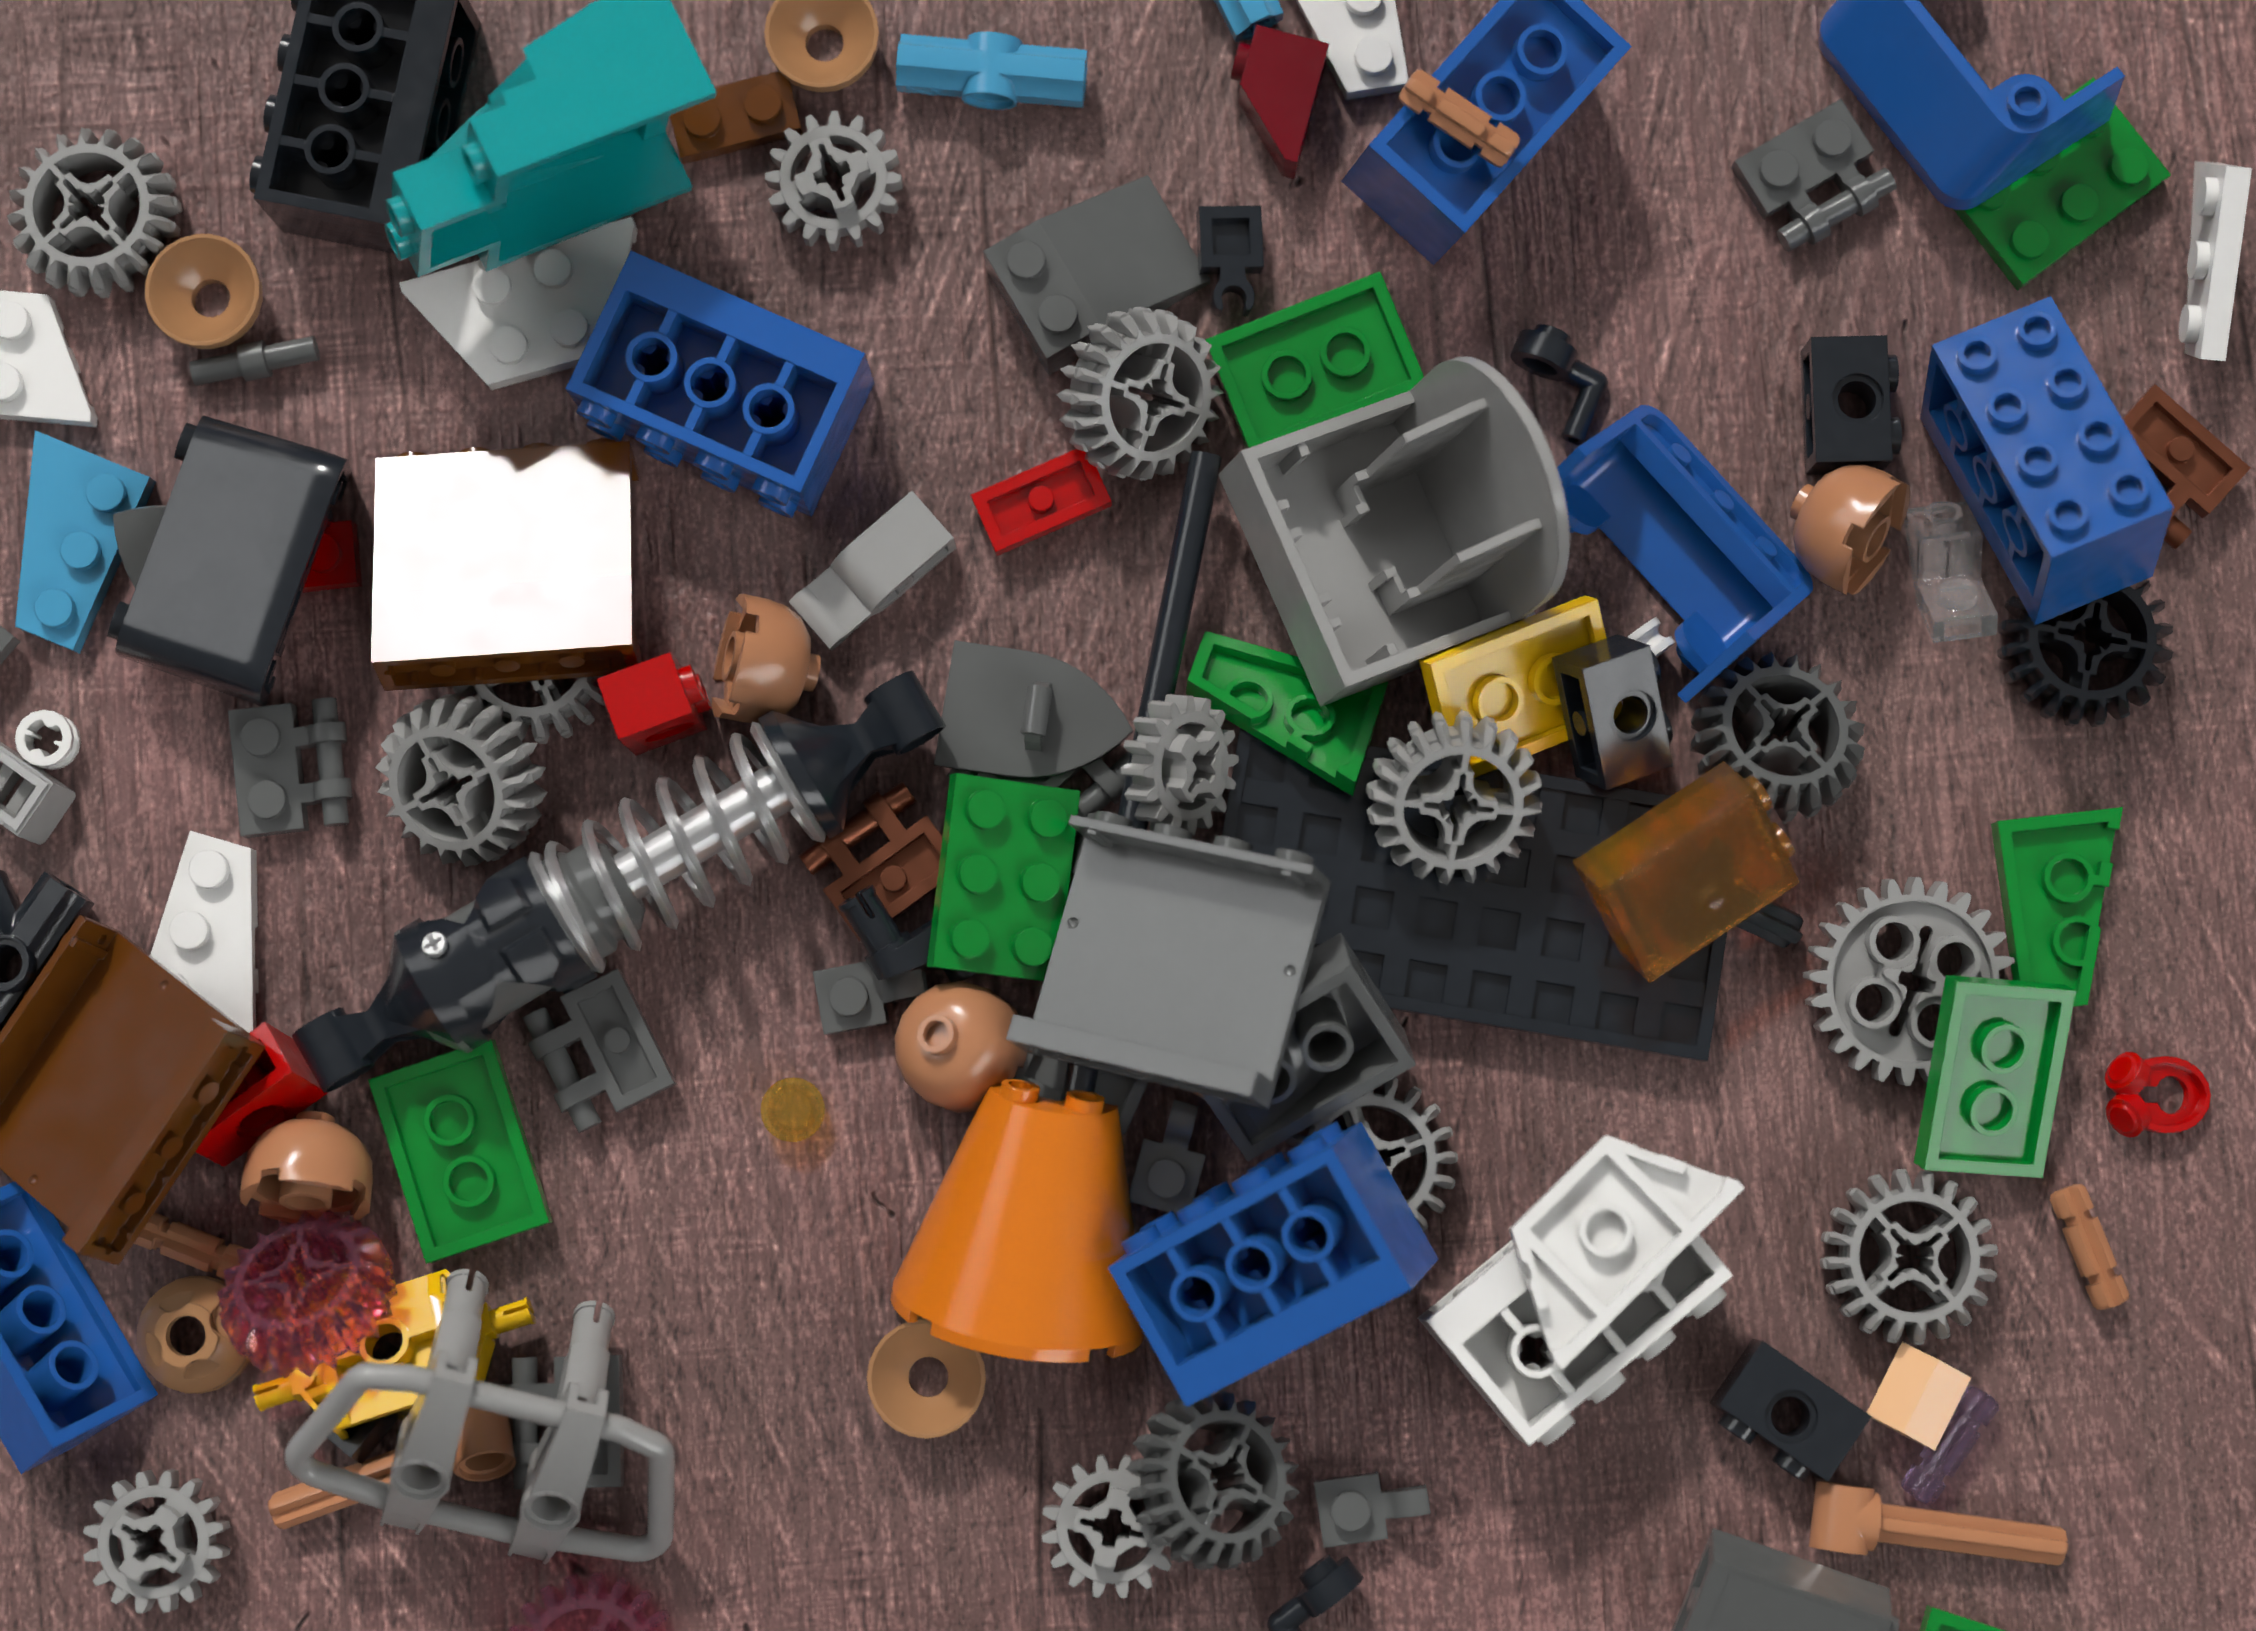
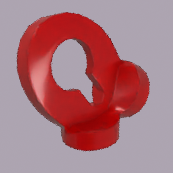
[2105,1052,2211,1137]

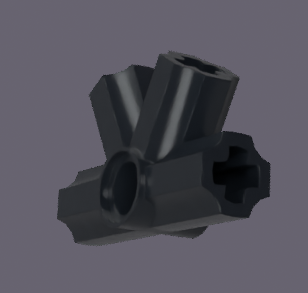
[0,869,95,1032]

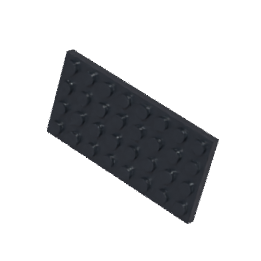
[1222,728,1746,1062]

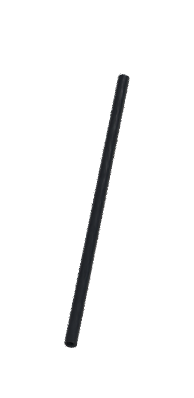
[1060,451,1222,1101]

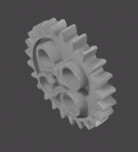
[1803,877,2015,1086]

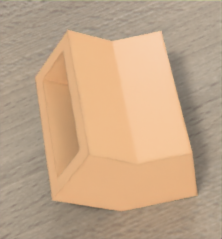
[1867,1342,1971,1450]

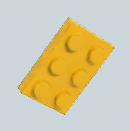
[1419,595,1622,778]

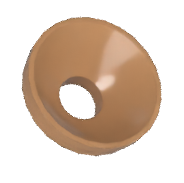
[764,0,879,93]
[145,234,263,349]
[136,1276,257,1394]
[867,1319,986,1439]

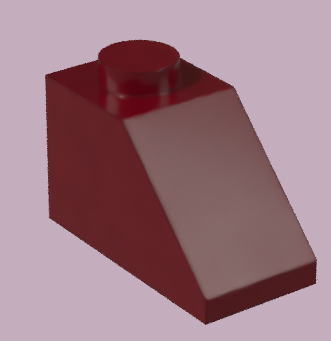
[1230,25,1329,180]

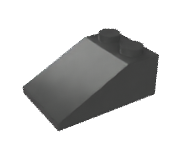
[983,175,1211,376]
[1202,933,1416,1162]

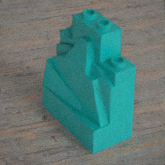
[384,0,717,277]

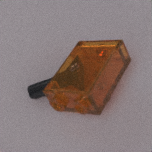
[1573,761,1804,983]

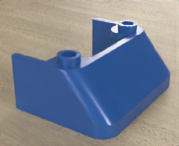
[1818,0,2125,210]
[1557,405,1813,703]

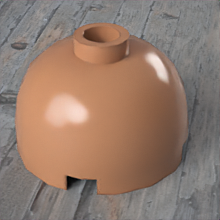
[1790,465,1910,595]
[712,594,821,723]
[894,981,1027,1113]
[240,1111,373,1225]

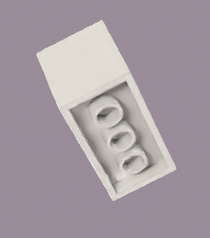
[1418,1234,1733,1446]

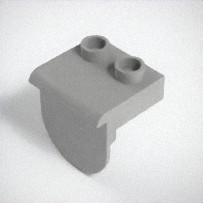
[1218,356,1570,707]

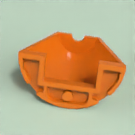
[891,1079,1145,1363]

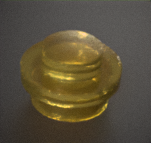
[761,1077,826,1142]

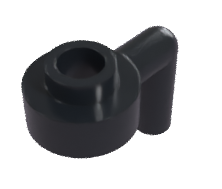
[1510,324,1608,445]
[1267,1554,1364,1631]

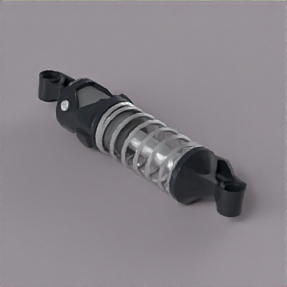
[291,671,946,1093]

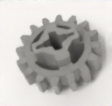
[765,111,903,251]
[1121,694,1239,835]
[1042,1454,1172,1598]
[83,1469,231,1613]

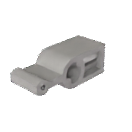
[789,491,956,651]

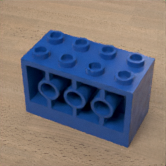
[1341,0,1632,266]
[565,250,874,518]
[1920,296,2174,625]
[1108,1121,1439,1407]

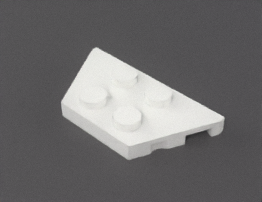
[399,217,638,390]
[0,290,98,427]
[1509,1135,1745,1370]

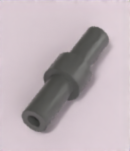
[189,336,320,386]

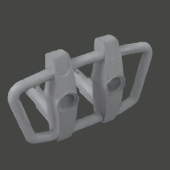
[285,1269,675,1564]

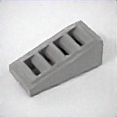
[0,742,76,845]

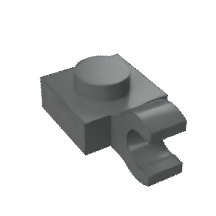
[813,961,929,1036]
[1129,1099,1206,1214]
[1314,1472,1431,1548]

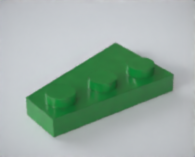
[1186,631,1388,797]
[1991,807,2123,1007]

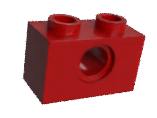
[597,652,712,756]
[195,1022,327,1167]

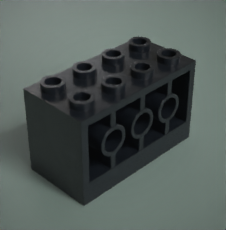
[249,0,481,254]

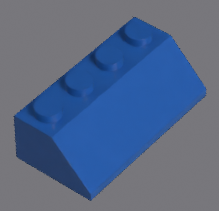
[0,1181,158,1474]

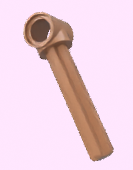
[268,1407,516,1529]
[1809,1481,2068,1566]

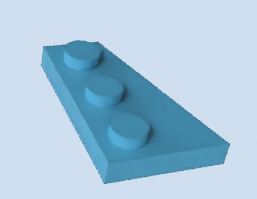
[15,430,156,654]

